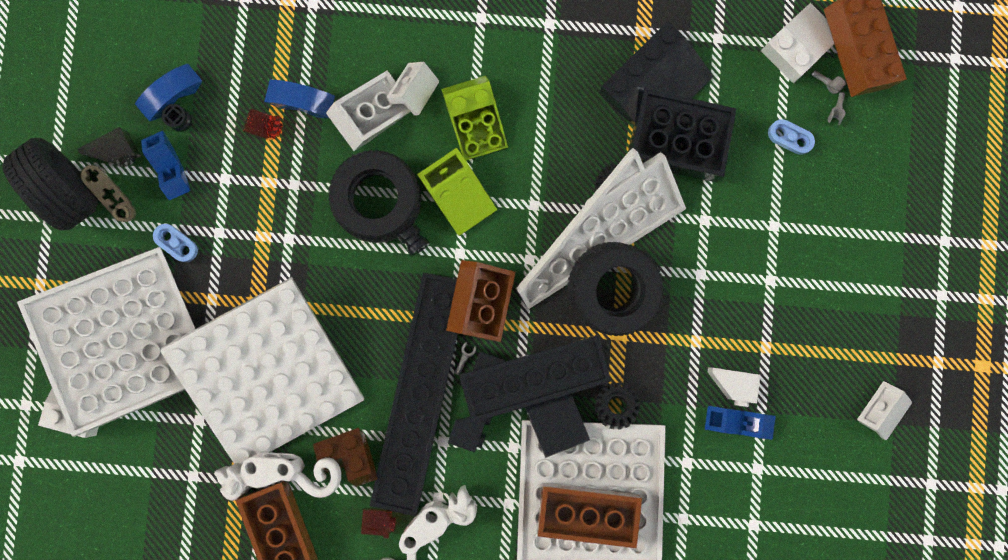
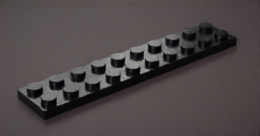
[369,272,458,516]

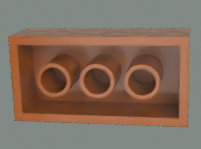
[824,0,907,97]
[236,481,318,560]
[537,483,642,548]

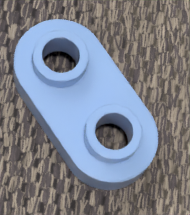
[768,119,815,155]
[153,224,198,262]

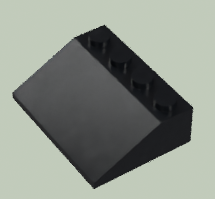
[599,21,714,127]
[628,88,737,183]

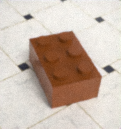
[446,260,515,342]

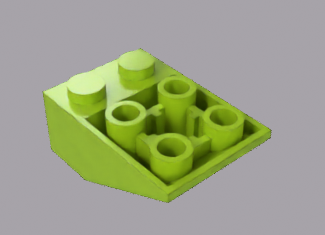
[441,75,508,160]
[417,148,497,236]

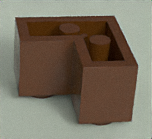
[313,428,378,487]

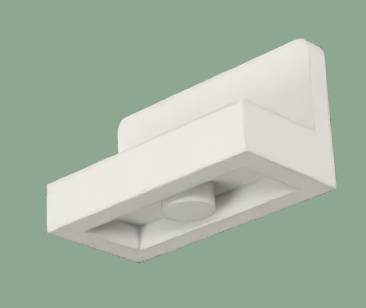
[386,62,439,115]
[857,381,912,440]

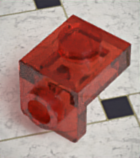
[243,109,283,141]
[361,508,396,539]

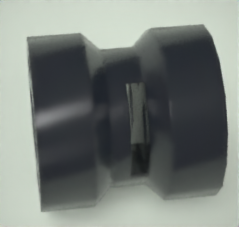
[162,104,192,132]
[397,224,430,257]

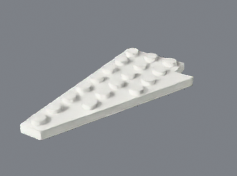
[516,148,686,309]

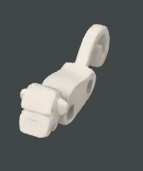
[215,452,341,501]
[381,485,477,560]

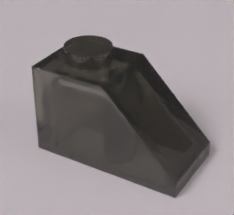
[77,127,141,167]

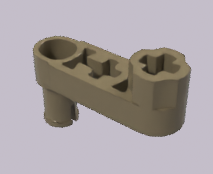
[81,165,136,222]

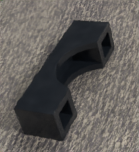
[448,352,506,453]

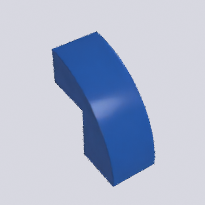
[135,64,202,122]
[264,79,335,118]
[141,131,191,200]
[705,406,775,440]

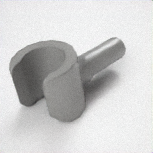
[812,71,846,94]
[828,92,846,125]
[454,342,476,375]

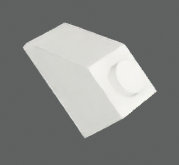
[708,367,761,407]

